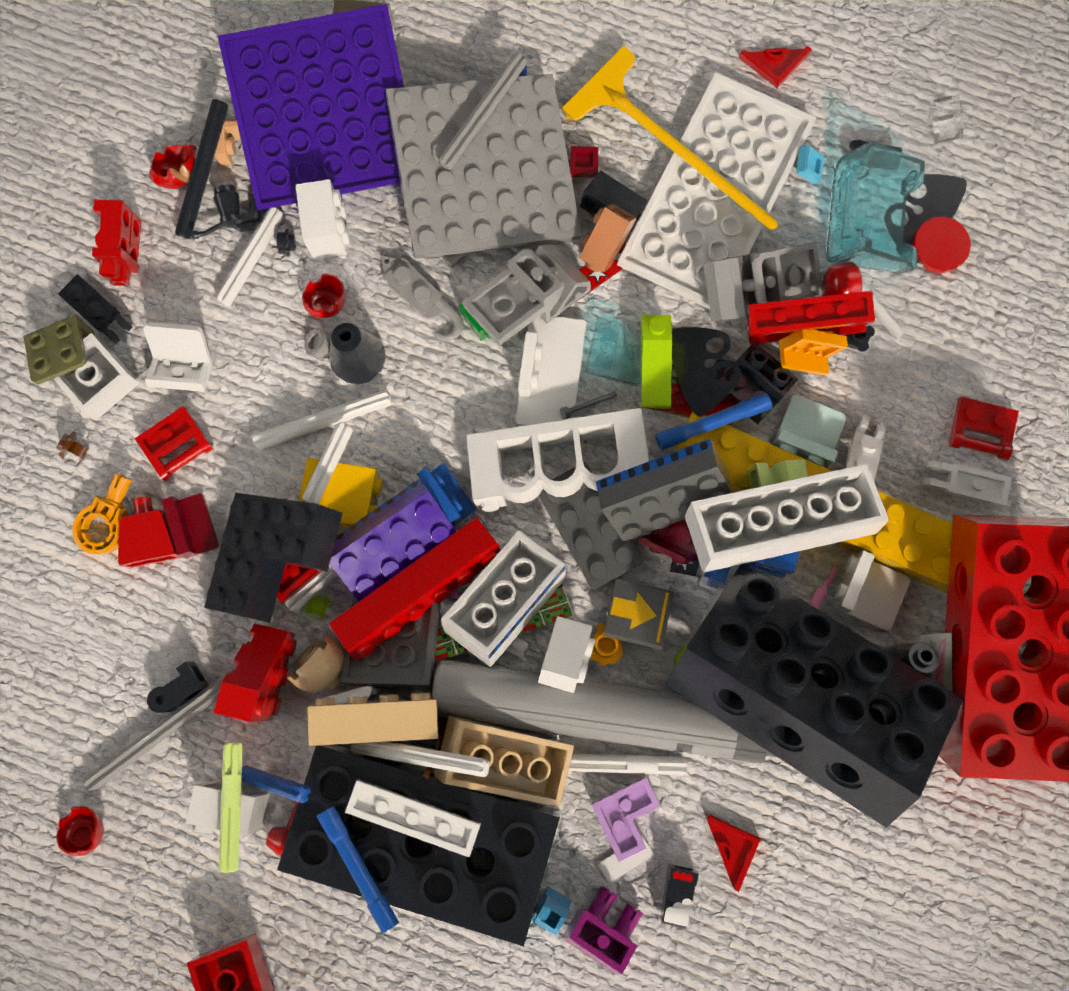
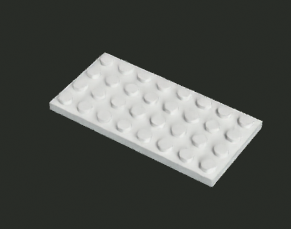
[617,72,816,309]

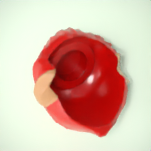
[149,144,197,189]

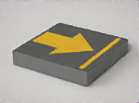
[603,578,674,650]

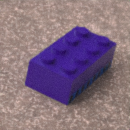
[330,479,456,602]

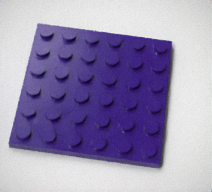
[217,4,404,210]

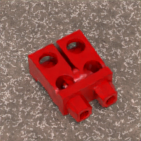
[92,199,142,286]

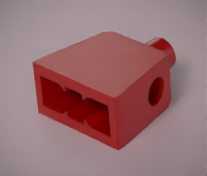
[118,497,183,568]

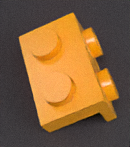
[779,330,848,375]

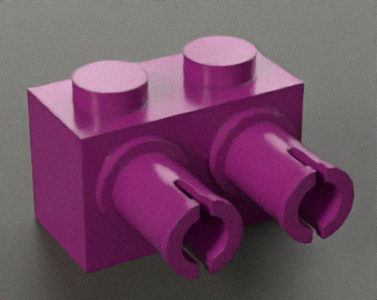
[562,886,643,975]

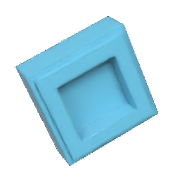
[796,145,824,184]

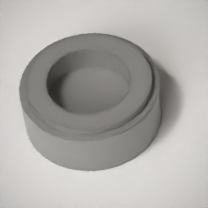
[305,328,331,358]

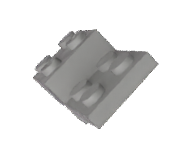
[703,242,824,321]
[462,245,591,346]

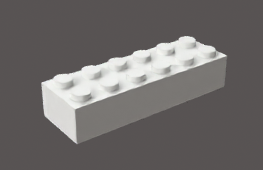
[685,464,889,573]

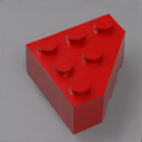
[213,623,297,722]

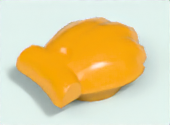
[591,623,623,666]

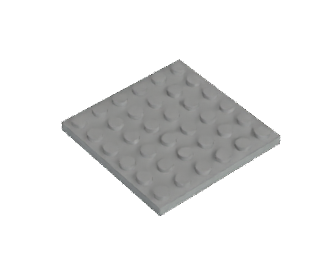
[386,73,582,259]

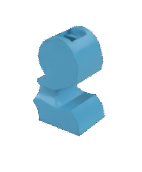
[531,886,572,936]

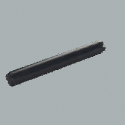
[175,99,228,239]

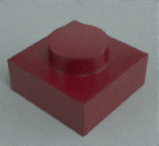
[570,146,599,178]

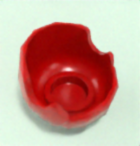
[822,261,863,296]
[302,273,346,318]
[56,806,105,856]

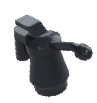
[190,184,260,239]

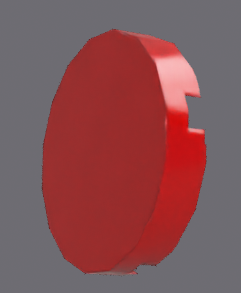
[912,216,971,274]

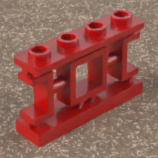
[747,291,875,345]

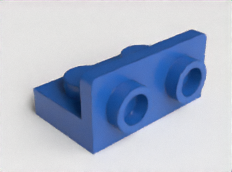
[417,464,476,527]

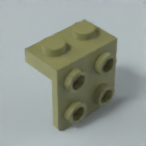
[23,314,95,384]

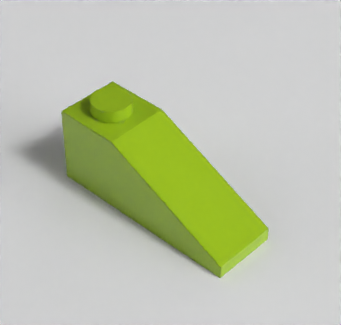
[640,315,672,409]

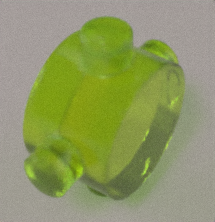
[305,594,330,618]

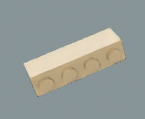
[308,693,438,746]

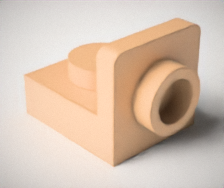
[215,119,241,167]

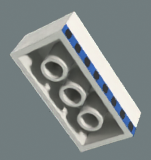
[441,530,566,668]

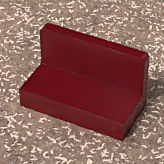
[161,493,219,559]

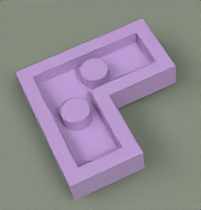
[592,777,660,862]

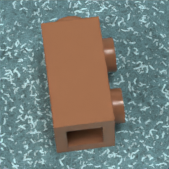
[579,204,637,272]

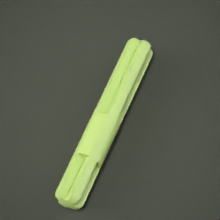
[219,742,243,873]

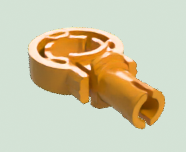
[72,473,133,554]

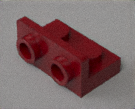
[639,519,698,564]

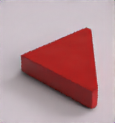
[739,46,812,89]
[706,813,761,892]

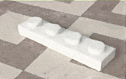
[345,780,481,857]

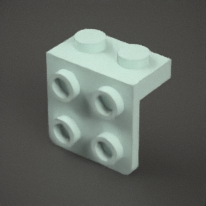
[772,395,846,468]

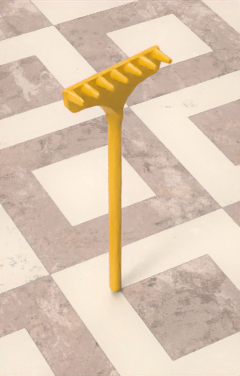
[562,45,778,230]

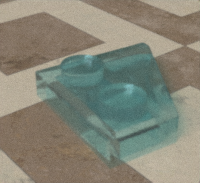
[585,316,641,386]

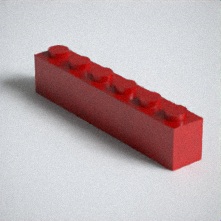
[329,517,501,661]

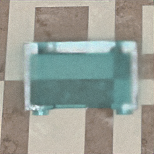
[825,141,925,273]

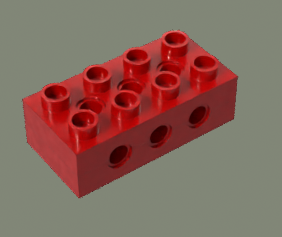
[939,514,1069,782]

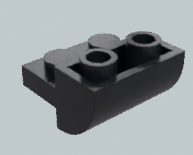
[718,342,799,425]

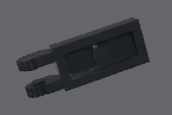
[58,274,133,344]

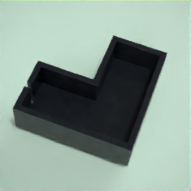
[204,492,343,623]

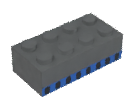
[596,439,734,541]

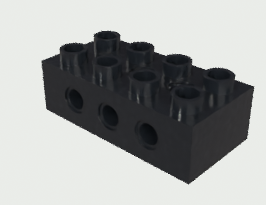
[665,564,964,828]
[277,744,560,946]

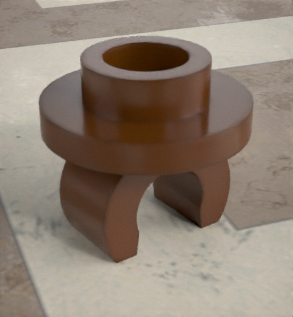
[56,431,89,459]

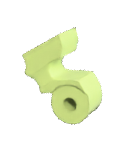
[747,460,808,489]

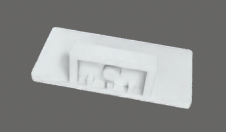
[515,316,587,426]

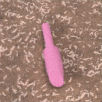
[809,567,839,609]

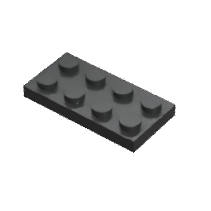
[538,461,644,592]

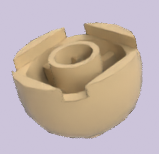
[286,632,344,693]

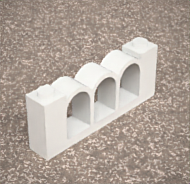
[466,408,649,512]

